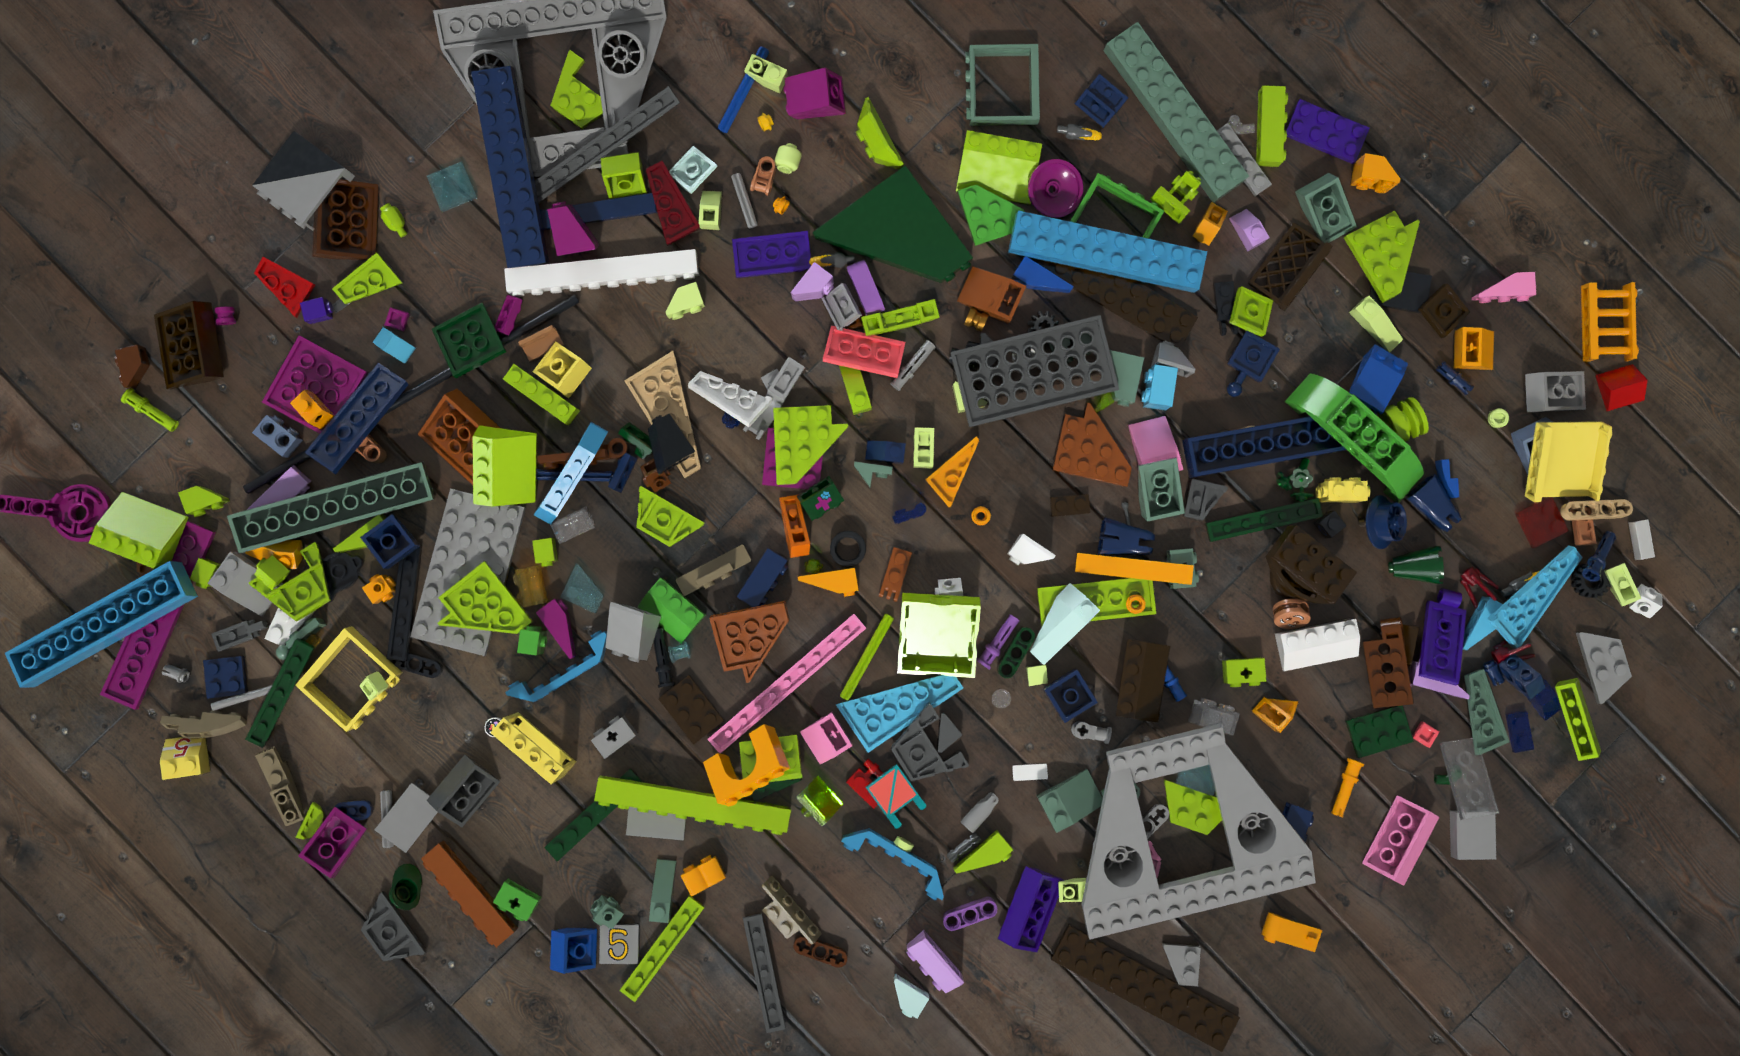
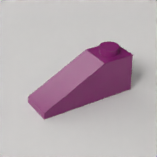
[536,599,576,659]

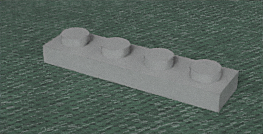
[1217,123,1272,197]

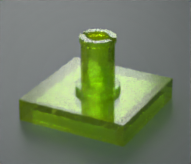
[796,775,843,826]

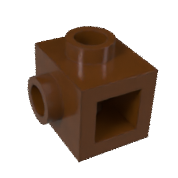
[640,459,671,492]

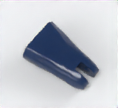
[1406,474,1462,532]
[1098,518,1155,556]

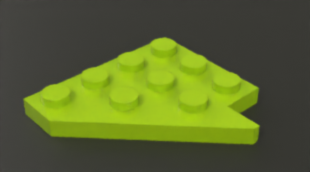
[1344,211,1420,303]
[773,405,848,485]
[437,561,533,634]

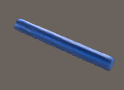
[718,46,769,133]

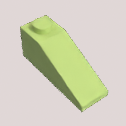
[1349,296,1403,352]

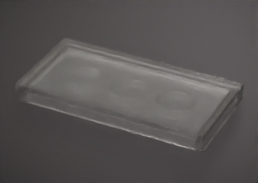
[1440,738,1499,820]

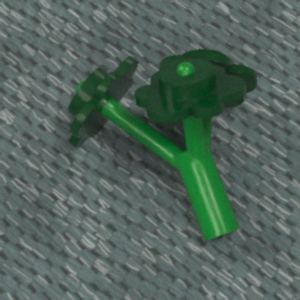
[1276,458,1314,502]

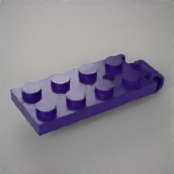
[1418,588,1467,686]

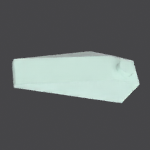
[1030,583,1100,665]

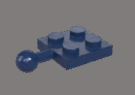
[1227,330,1280,397]

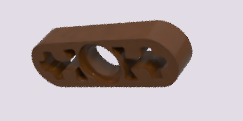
[794,935,848,968]

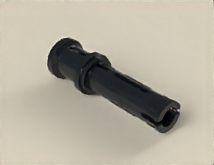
[653,628,675,688]

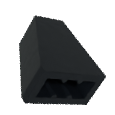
[648,414,695,475]

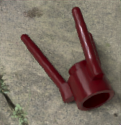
[1460,566,1499,609]
[1491,640,1536,664]

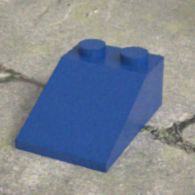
[1349,344,1408,414]

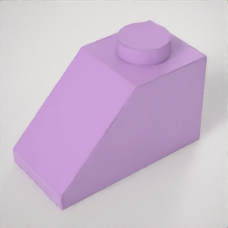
[1229,209,1270,251]

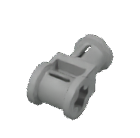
[1071,721,1112,744]

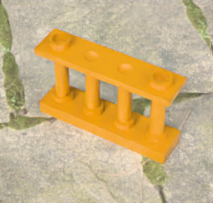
[1581,282,1639,362]

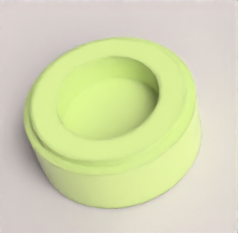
[1487,408,1509,428]
[894,836,914,852]

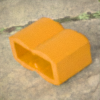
[681,855,727,896]

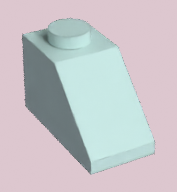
[894,974,929,1018]

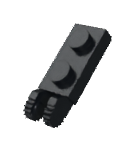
[1213,281,1238,336]

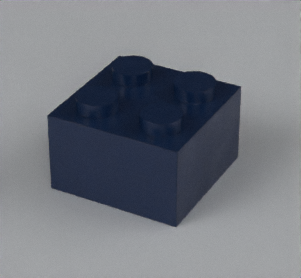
[1042,668,1098,723]

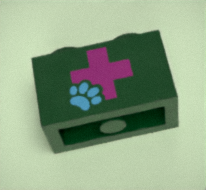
[797,476,844,521]

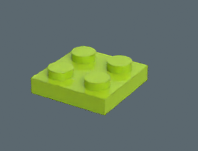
[1229,286,1273,337]

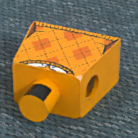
[290,390,335,430]

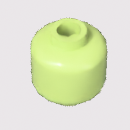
[774,143,802,174]

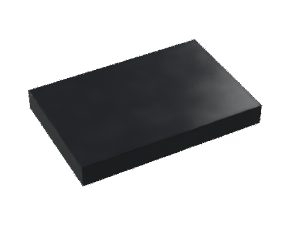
[1369,271,1432,314]

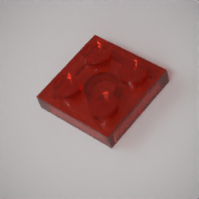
[1515,497,1569,548]

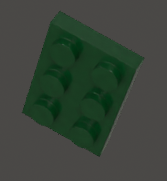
[1345,705,1414,758]

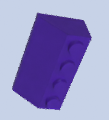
[998,866,1065,952]

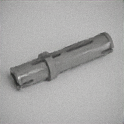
[890,340,936,391]

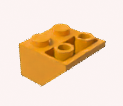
[1350,153,1400,193]
[1454,327,1494,370]

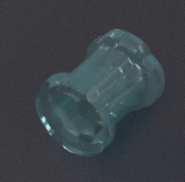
[668,641,691,663]

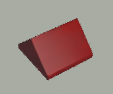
[1595,364,1648,412]

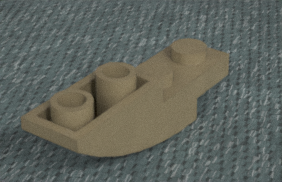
[160,710,247,738]
[255,746,305,826]

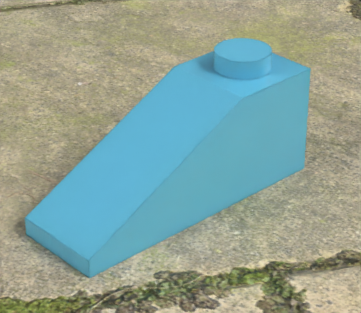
[1463,596,1503,650]

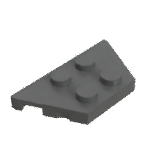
[361,891,427,961]

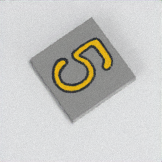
[599,924,639,964]

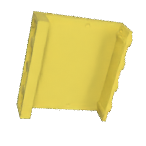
[1525,422,1612,502]

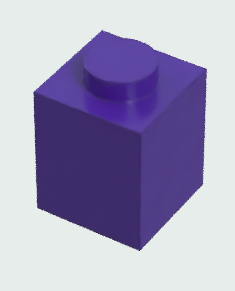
[300,297,334,324]

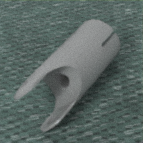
[960,792,999,833]

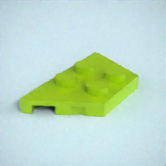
[636,486,705,547]
[1164,779,1222,835]

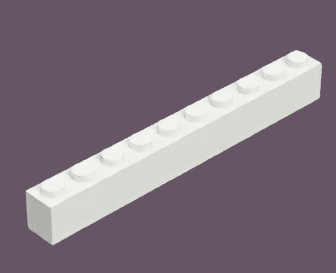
[504,249,699,297]

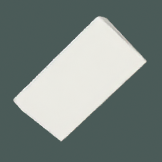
[1628,519,1655,560]

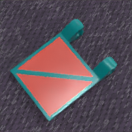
[866,764,927,829]

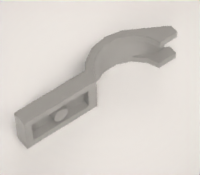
[743,357,805,440]

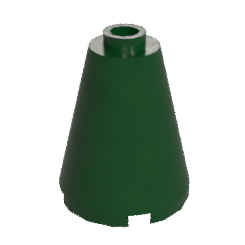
[1388,546,1444,584]

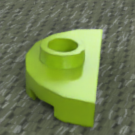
[295,802,325,839]

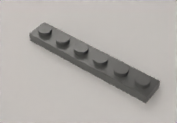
[743,913,786,1033]

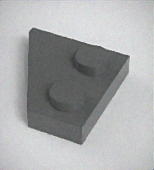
[1183,479,1228,521]

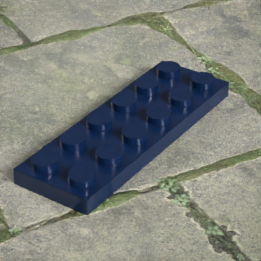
[305,363,409,475]

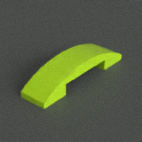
[861,299,940,336]

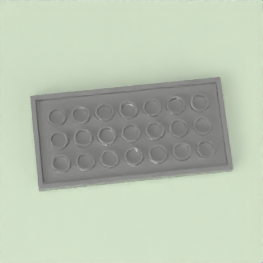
[410,488,526,656]

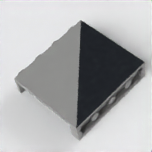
[252,131,355,231]

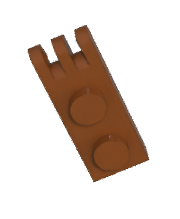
[879,547,912,602]

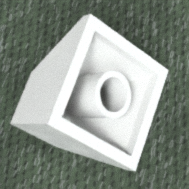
[1007,534,1056,565]

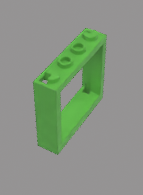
[1070,173,1164,239]

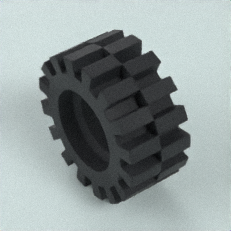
[1571,563,1611,598]

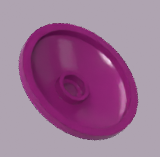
[1028,159,1083,218]

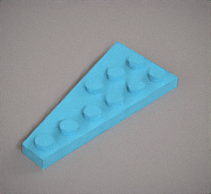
[1487,545,1583,649]
[836,675,963,753]

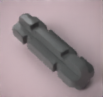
[947,833,981,863]

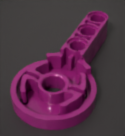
[0,484,112,542]

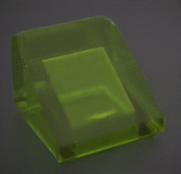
[1094,393,1114,413]

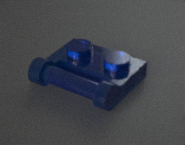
[892,503,927,525]

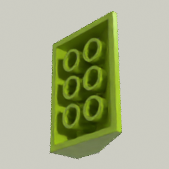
[956,130,1042,205]
[473,425,537,507]
[89,492,189,569]

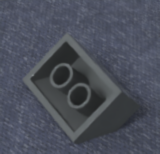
[427,755,500,827]

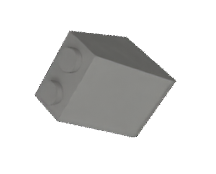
[606,602,661,663]

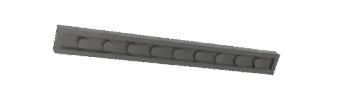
[535,86,681,203]

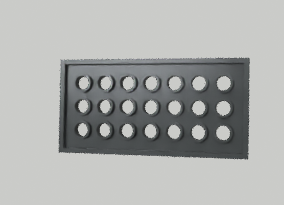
[950,315,1119,428]

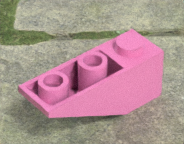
[1472,272,1536,303]

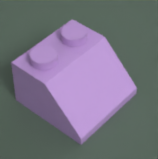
[791,262,834,301]

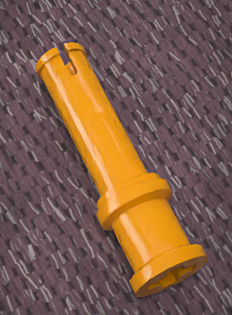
[1331,758,1364,817]

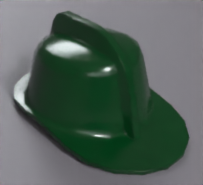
[389,864,422,910]

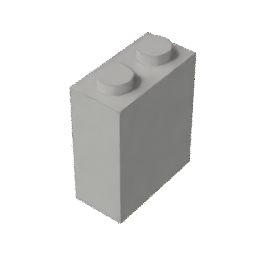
[1450,807,1496,860]

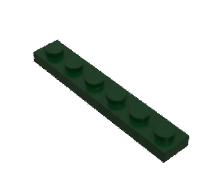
[1205,498,1323,542]
[245,638,315,748]
[544,768,643,861]

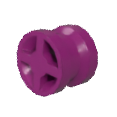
[215,307,236,325]

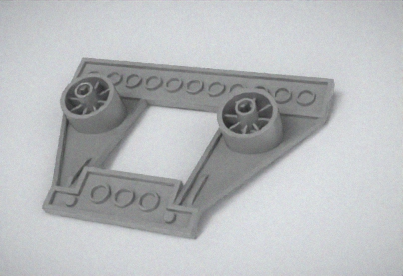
[433,0,667,177]
[1081,723,1316,940]

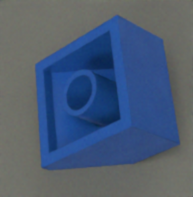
[550,928,597,974]

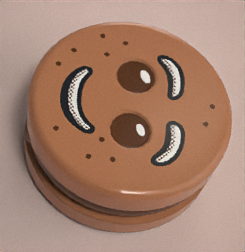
[1273,598,1311,629]

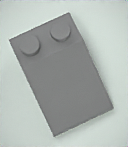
[1525,371,1586,412]
[208,552,283,616]

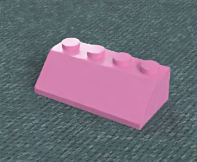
[1362,795,1439,886]

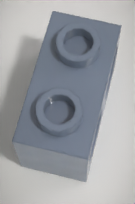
[252,415,303,458]

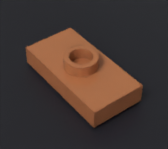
[1570,507,1597,546]

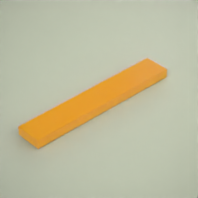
[1075,553,1194,585]

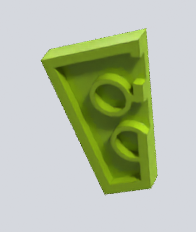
[332,253,403,304]

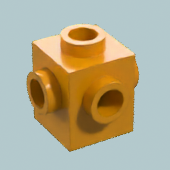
[362,574,396,604]

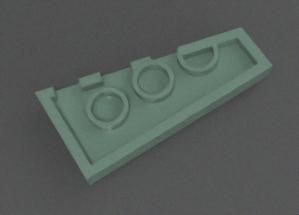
[1464,669,1510,755]

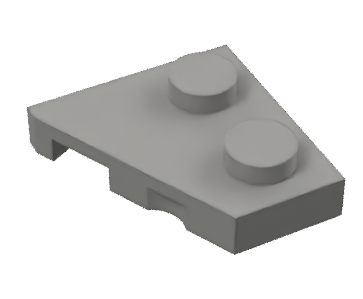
[1162,943,1201,986]

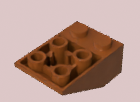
[957,266,1026,325]

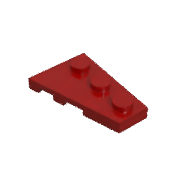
[254,257,315,318]

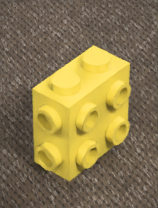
[1315,477,1370,503]

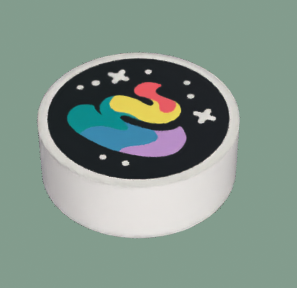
[485,717,502,737]

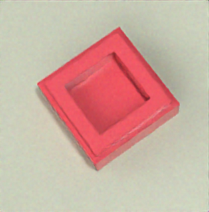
[1412,721,1439,748]

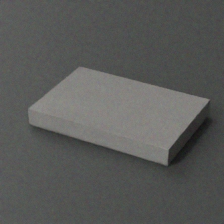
[375,782,438,853]
[626,807,686,840]

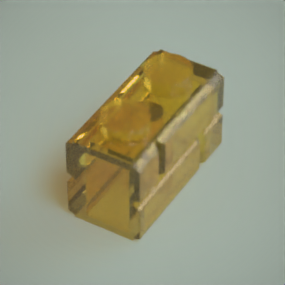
[513,565,548,608]

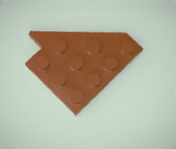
[1052,403,1132,487]
[709,601,789,683]

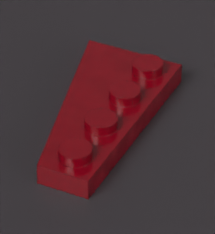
[646,160,700,246]

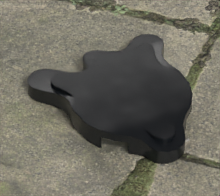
[306,552,364,603]

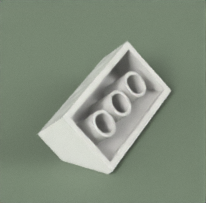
[1275,618,1360,671]

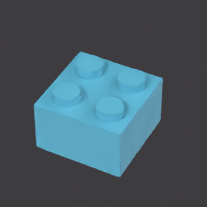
[1141,365,1178,410]

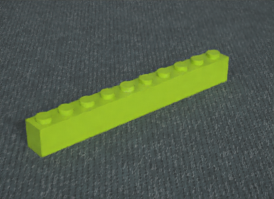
[594,775,791,835]

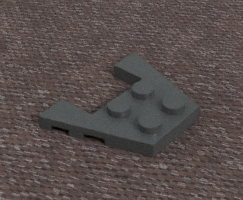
[891,702,969,781]

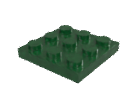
[432,303,507,378]

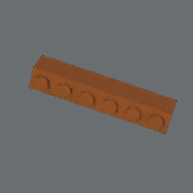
[421,840,518,948]

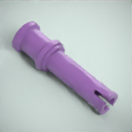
[976,614,1020,670]

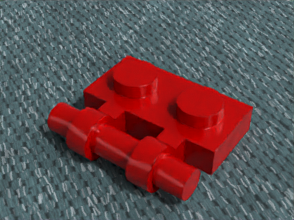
[846,758,884,809]

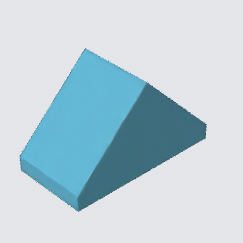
[373,327,416,364]

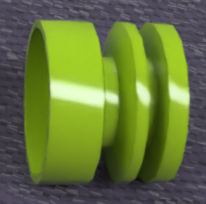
[1378,396,1429,442]

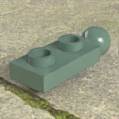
[276,618,327,660]

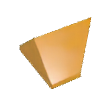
[1252,697,1298,733]

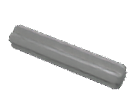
[731,173,758,228]
[380,790,394,848]

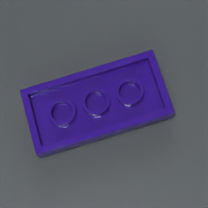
[1285,99,1370,164]
[732,231,811,278]

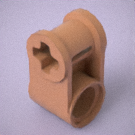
[750,156,776,196]
[355,434,387,464]

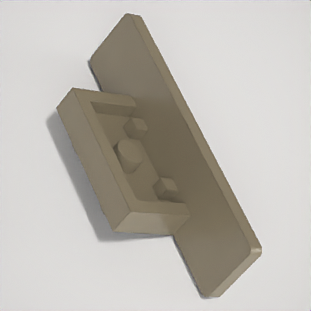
[676,545,751,596]
[762,876,822,945]

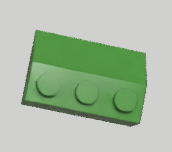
[638,577,706,644]

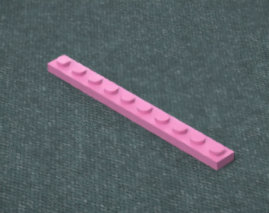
[708,614,866,753]

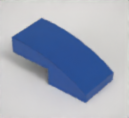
[1435,459,1459,499]

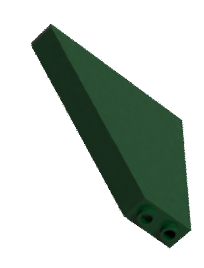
[812,166,973,283]

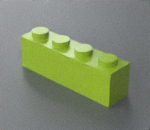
[1256,86,1288,167]
[503,364,580,426]
[1555,678,1601,761]

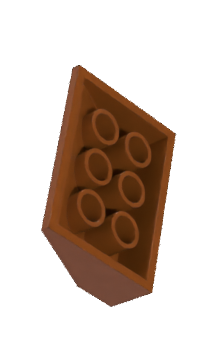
[418,389,500,485]

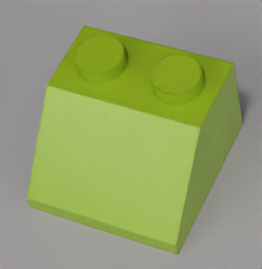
[601,152,647,199]

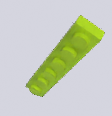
[620,895,705,1002]

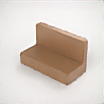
[518,325,565,362]

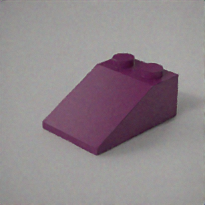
[298,807,367,878]

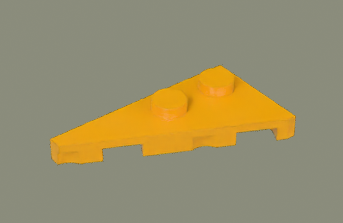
[925,436,979,508]

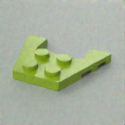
[550,50,603,130]
[248,542,331,621]

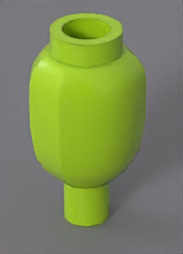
[380,203,407,238]

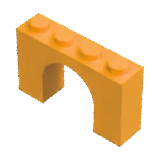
[703,724,790,806]

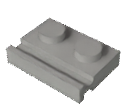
[821,283,862,331]

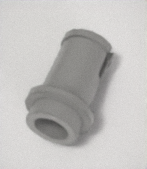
[162,663,190,683]

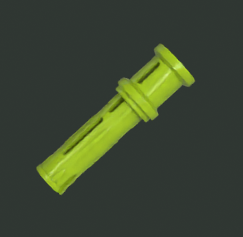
[121,388,179,432]

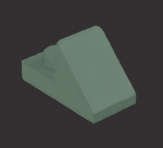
[854,462,893,488]

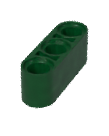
[997,627,1035,678]

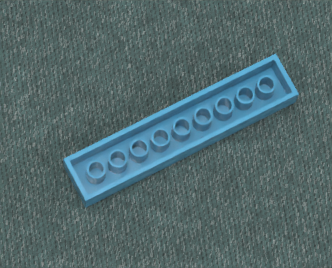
[1008,210,1207,293]
[5,561,198,688]

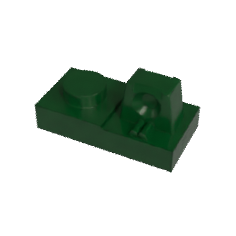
[618,422,653,459]

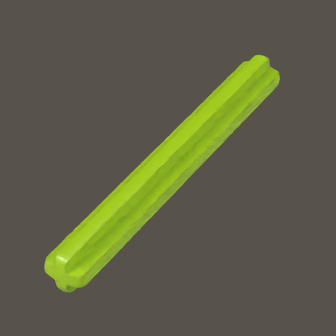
[840,614,894,700]

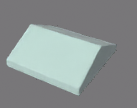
[669,146,718,194]

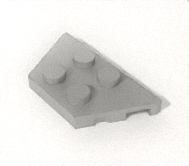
[1576,632,1632,704]

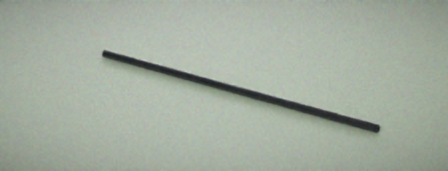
[243,294,580,494]

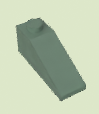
[649,859,677,923]

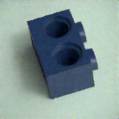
[1498,654,1545,699]

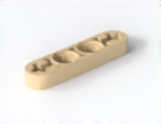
[1560,499,1633,521]

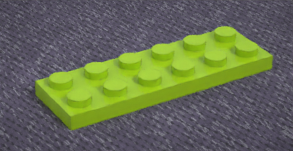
[1037,578,1156,626]

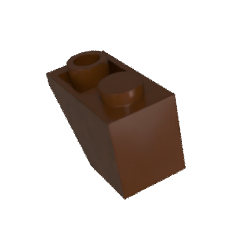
[115,345,150,389]

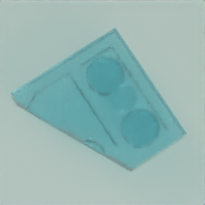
[561,564,604,613]

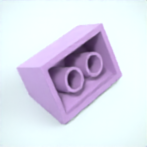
[906,930,964,993]

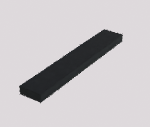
[387,546,422,661]

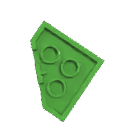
[957,185,1024,246]

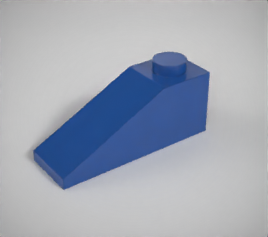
[1011,256,1074,293]

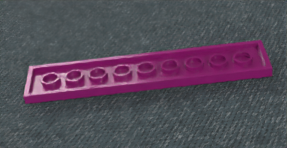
[100,520,216,710]

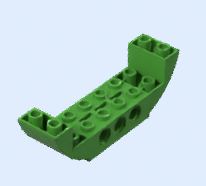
[1285,373,1424,503]

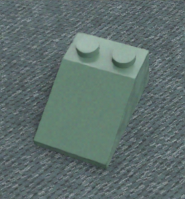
[1295,173,1357,243]
[1138,457,1185,522]
[1036,769,1103,833]

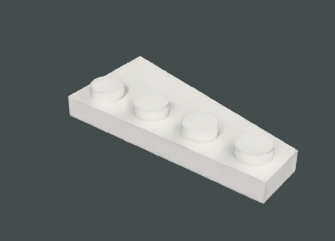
[688,371,773,427]

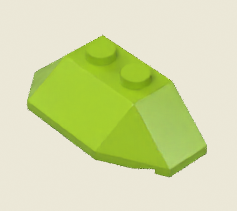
[856,97,904,170]

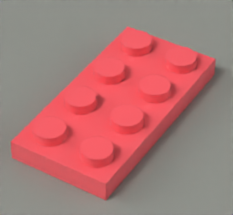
[823,326,906,378]

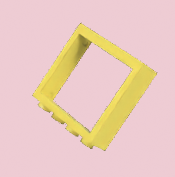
[295,626,403,732]
[491,712,577,784]

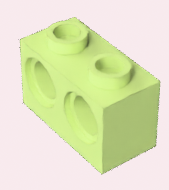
[913,428,934,468]

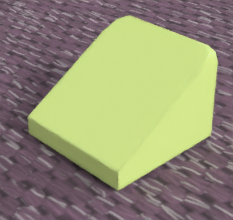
[1026,664,1048,686]
[359,672,388,701]

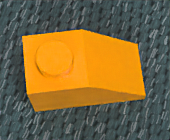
[1193,202,1228,245]

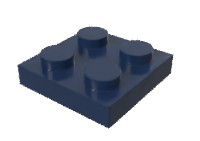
[203,656,248,699]

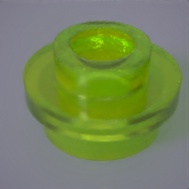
[804,559,823,573]

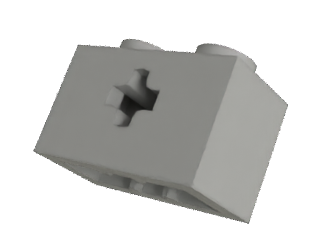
[591,716,638,759]

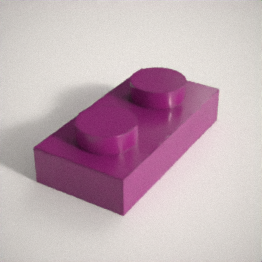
[495,295,523,336]

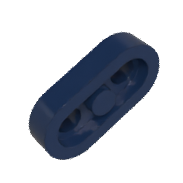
[335,800,373,821]

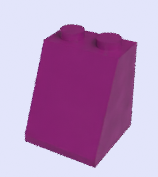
[784,68,846,119]
[547,201,599,256]

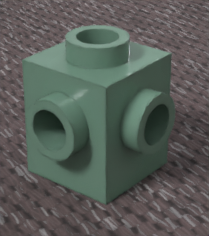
[590,895,624,929]

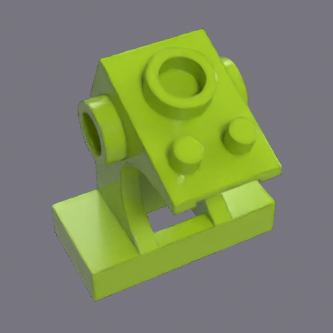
[1150,170,1201,224]

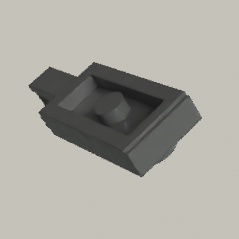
[211,620,269,652]

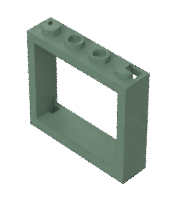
[965,44,1040,126]

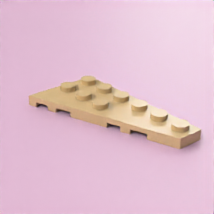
[624,351,701,478]

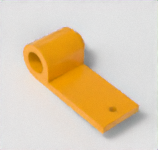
[1261,912,1322,952]

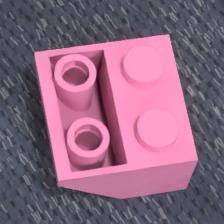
[800,711,853,764]

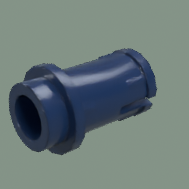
[1483,660,1505,686]

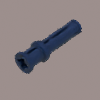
[1582,531,1616,582]

